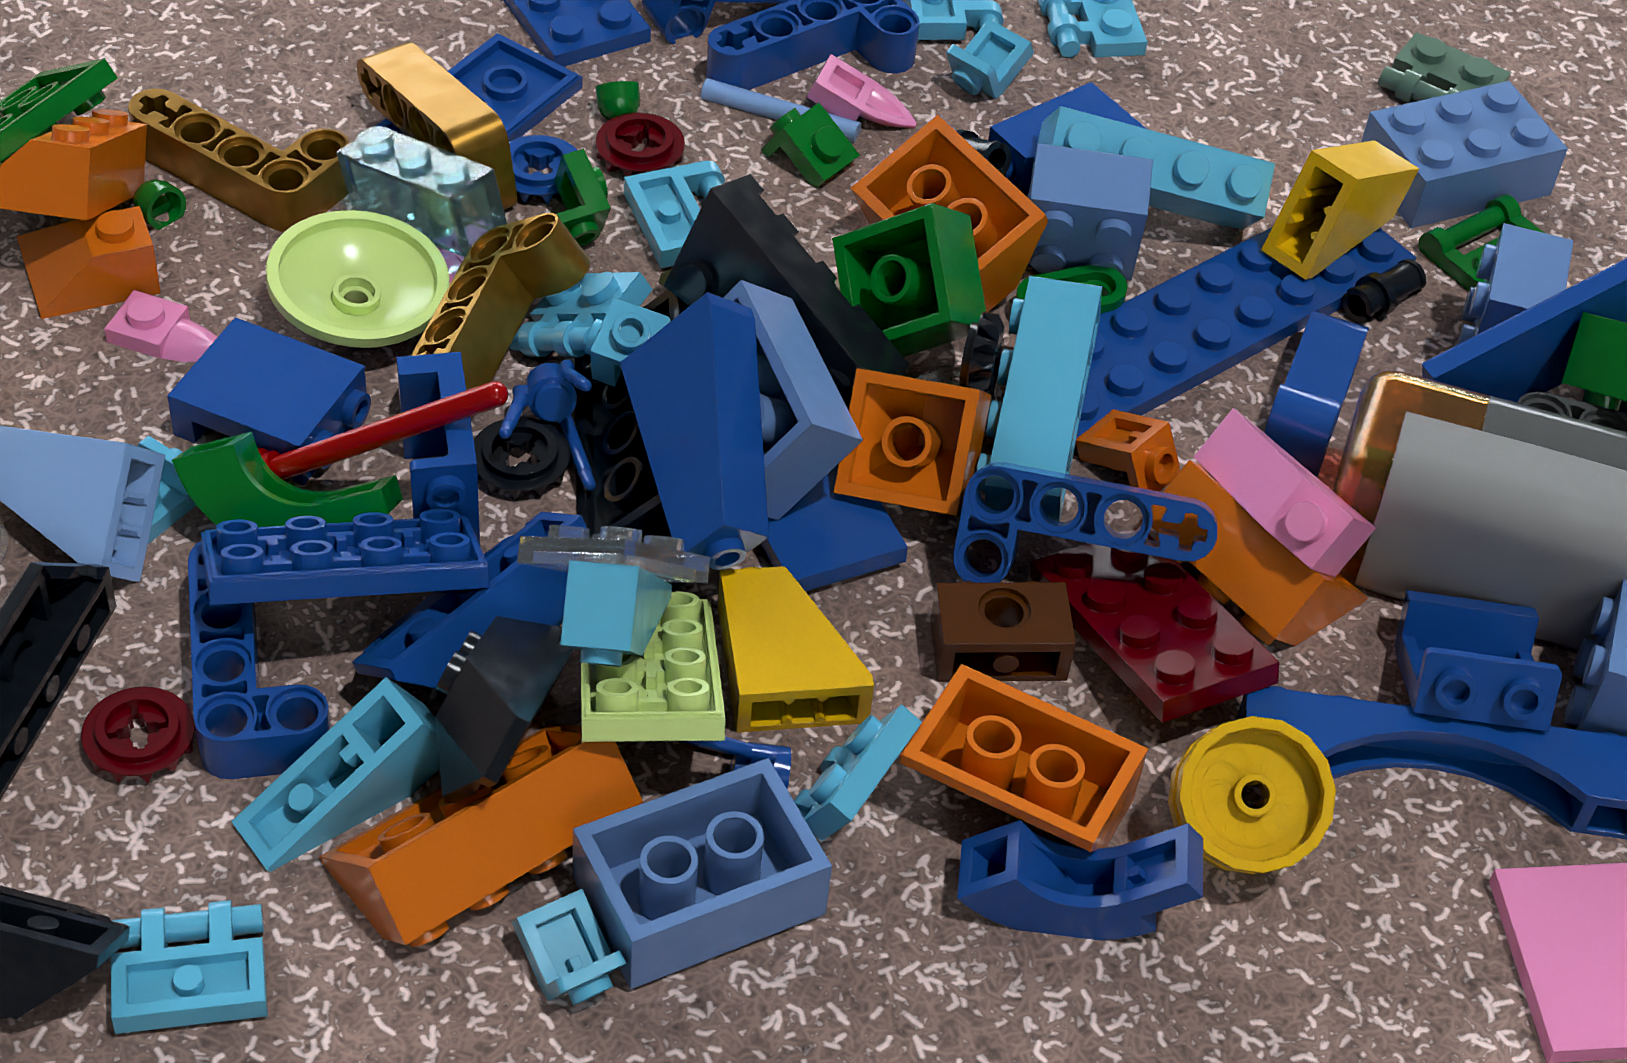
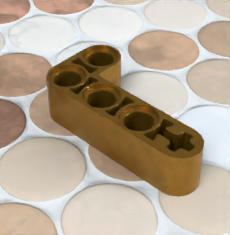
[356,42,517,225]
[128,88,353,232]
[411,213,591,390]

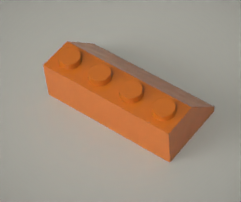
[319,723,643,947]

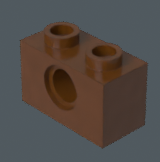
[930,581,1076,682]

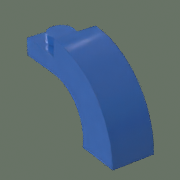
[957,820,1203,940]

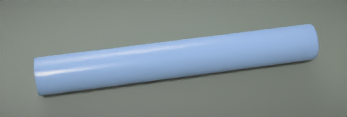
[701,78,861,143]

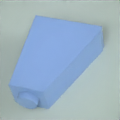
[0,426,165,582]

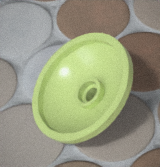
[266,210,449,348]

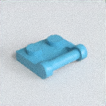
[624,161,725,268]

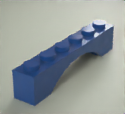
[1236,686,1627,840]

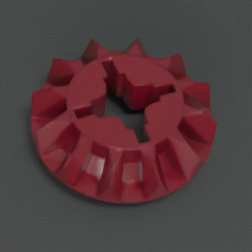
[596,113,685,177]
[81,686,195,784]

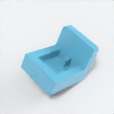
[946,19,1034,99]
[584,297,670,387]
[511,889,626,1006]

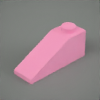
[1193,408,1376,578]

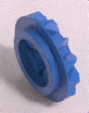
[509,135,577,204]

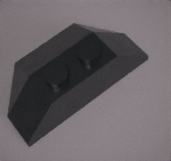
[0,562,117,800]
[435,616,574,803]
[0,885,130,1019]

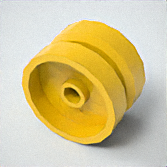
[1168,716,1336,874]

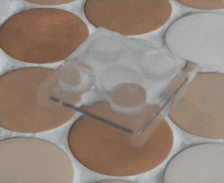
[517,525,710,584]

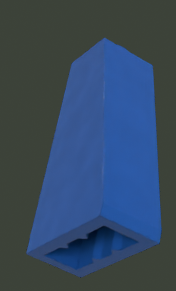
[620,292,769,570]

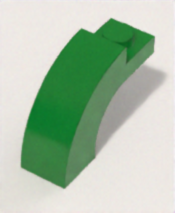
[172,431,403,527]

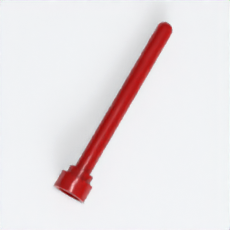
[258,381,508,483]

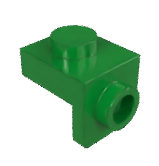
[761,102,860,188]
[554,148,611,247]

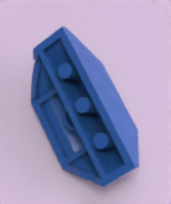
[352,512,587,689]

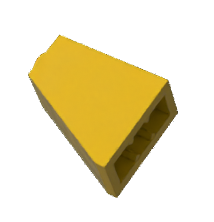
[1261,140,1419,280]
[717,566,874,733]

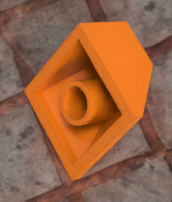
[16,206,161,319]
[833,368,991,516]

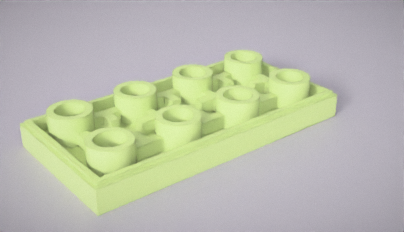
[581,591,725,742]

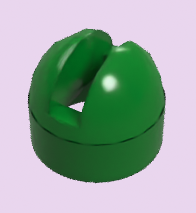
[595,81,641,120]
[133,179,186,230]

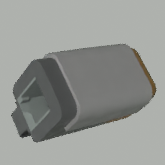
[1332,371,1627,650]

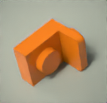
[1076,409,1180,492]

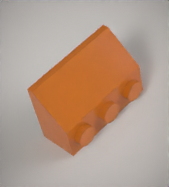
[0,109,147,221]
[851,115,1048,312]
[1142,460,1368,646]
[899,664,1148,852]

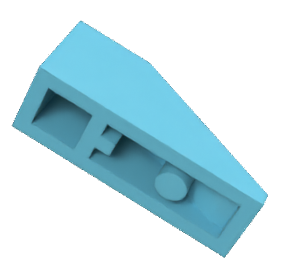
[560,560,672,667]
[231,677,440,872]

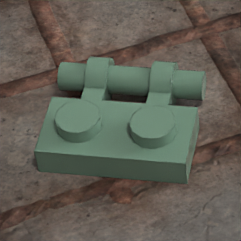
[1378,32,1511,103]

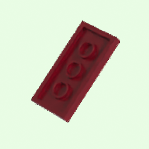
[1031,527,1280,723]

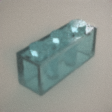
[336,126,507,257]

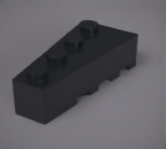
[664,174,910,411]

